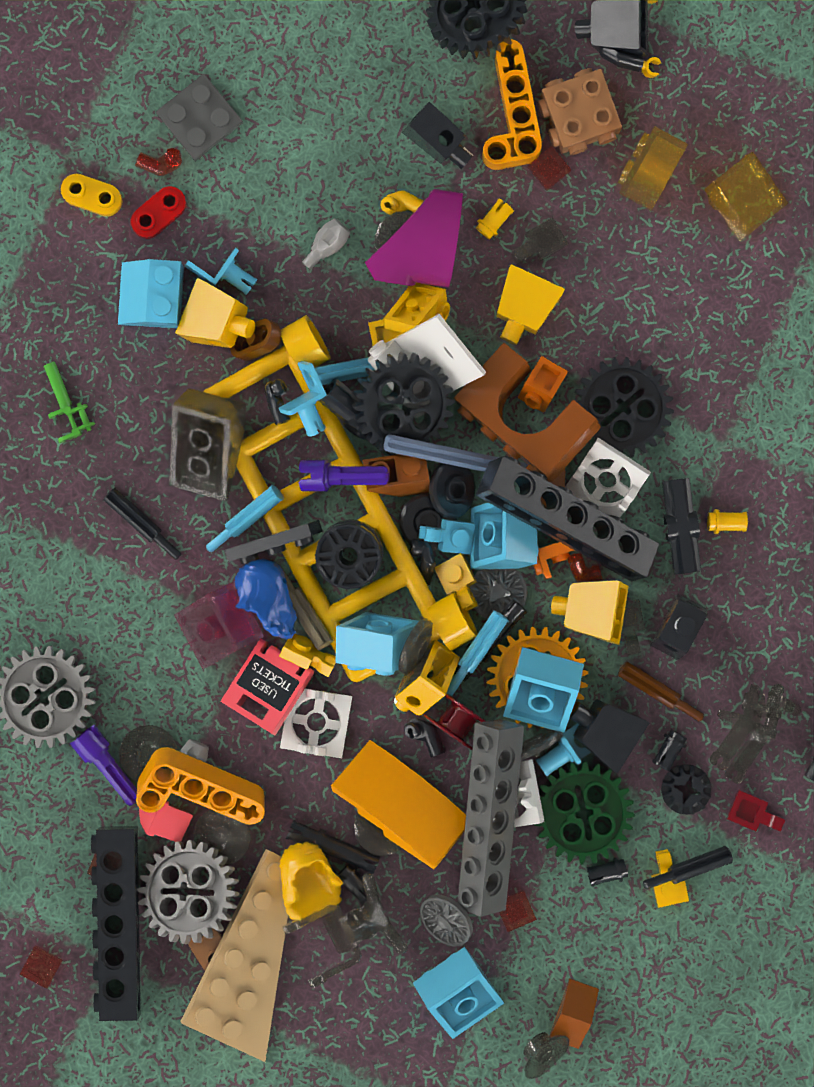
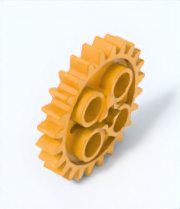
[486,627,589,729]

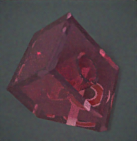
[174,581,264,670]

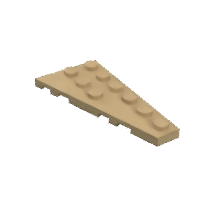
[180,849,288,1062]

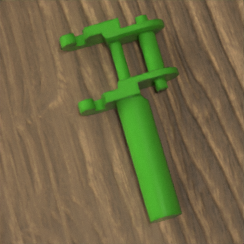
[44,362,95,443]

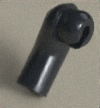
[264,379,291,425]
[410,539,436,586]
[404,719,445,757]

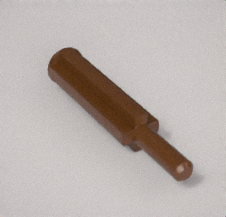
[617,661,704,722]

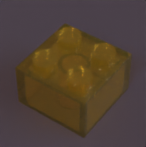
[617,126,688,211]

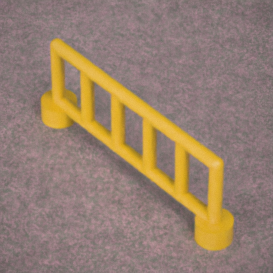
[201,315,478,682]

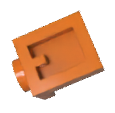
[518,356,568,412]
[533,542,574,580]

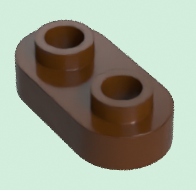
[230,319,281,361]

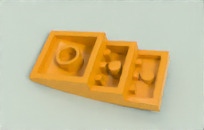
[331,740,466,869]

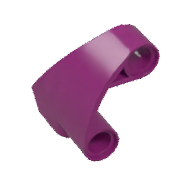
[365,189,463,288]

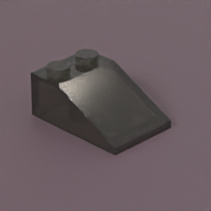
[169,388,246,501]

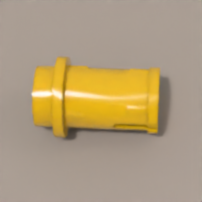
[476,198,514,240]
[707,509,748,534]

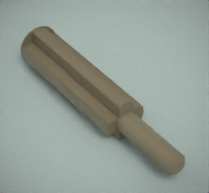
[279,565,333,650]

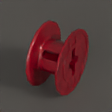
[423,694,485,750]

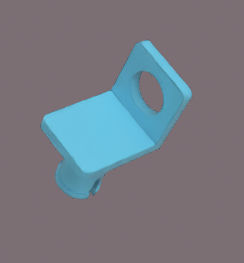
[185,248,257,295]
[279,361,327,436]
[536,724,591,776]

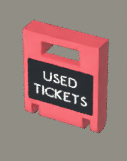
[220,639,314,736]

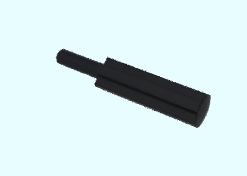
[103,487,181,560]
[643,846,733,890]

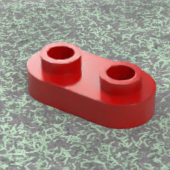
[131,186,186,239]

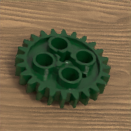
[533,761,635,865]

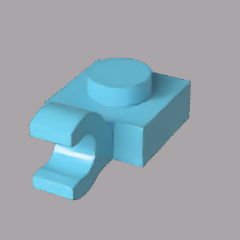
[418,519,475,555]

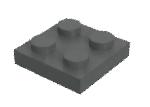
[156,73,243,162]

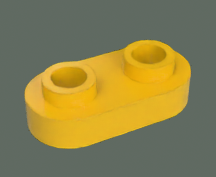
[61,174,122,216]

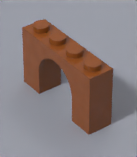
[454,342,601,483]

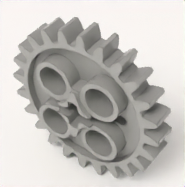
[0,646,96,748]
[137,840,240,944]

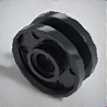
[315,519,384,589]

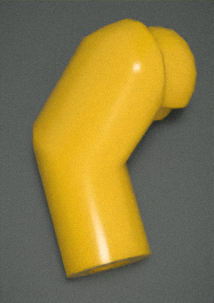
[380,190,423,215]

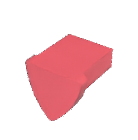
[139,801,193,842]

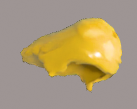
[279,842,343,922]

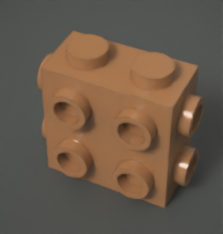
[537,68,622,155]

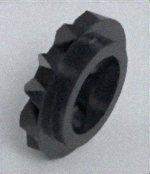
[661,764,712,815]

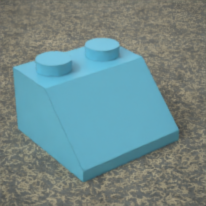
[118,259,184,328]
[470,503,539,570]
[335,612,422,676]
[503,647,584,733]
[413,947,504,1039]

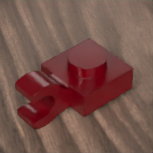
[726,790,785,832]

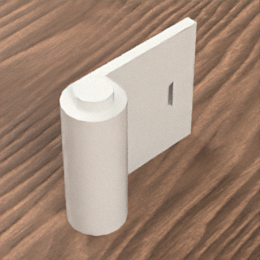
[368,314,486,418]

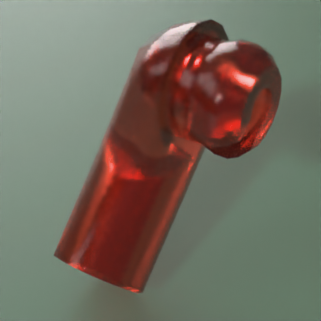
[135,148,182,176]
[567,553,602,583]

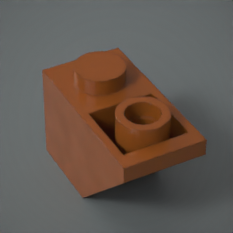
[362,454,430,497]

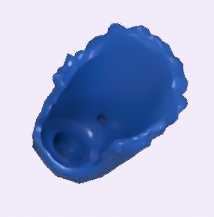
[235,559,297,639]

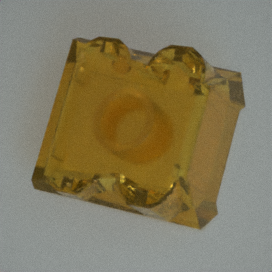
[704,152,788,241]

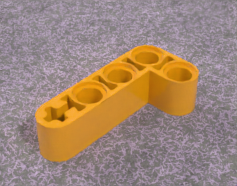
[482,39,542,170]
[136,747,265,824]

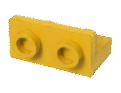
[383,283,450,333]

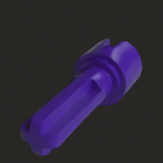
[299,460,389,491]
[70,724,137,806]

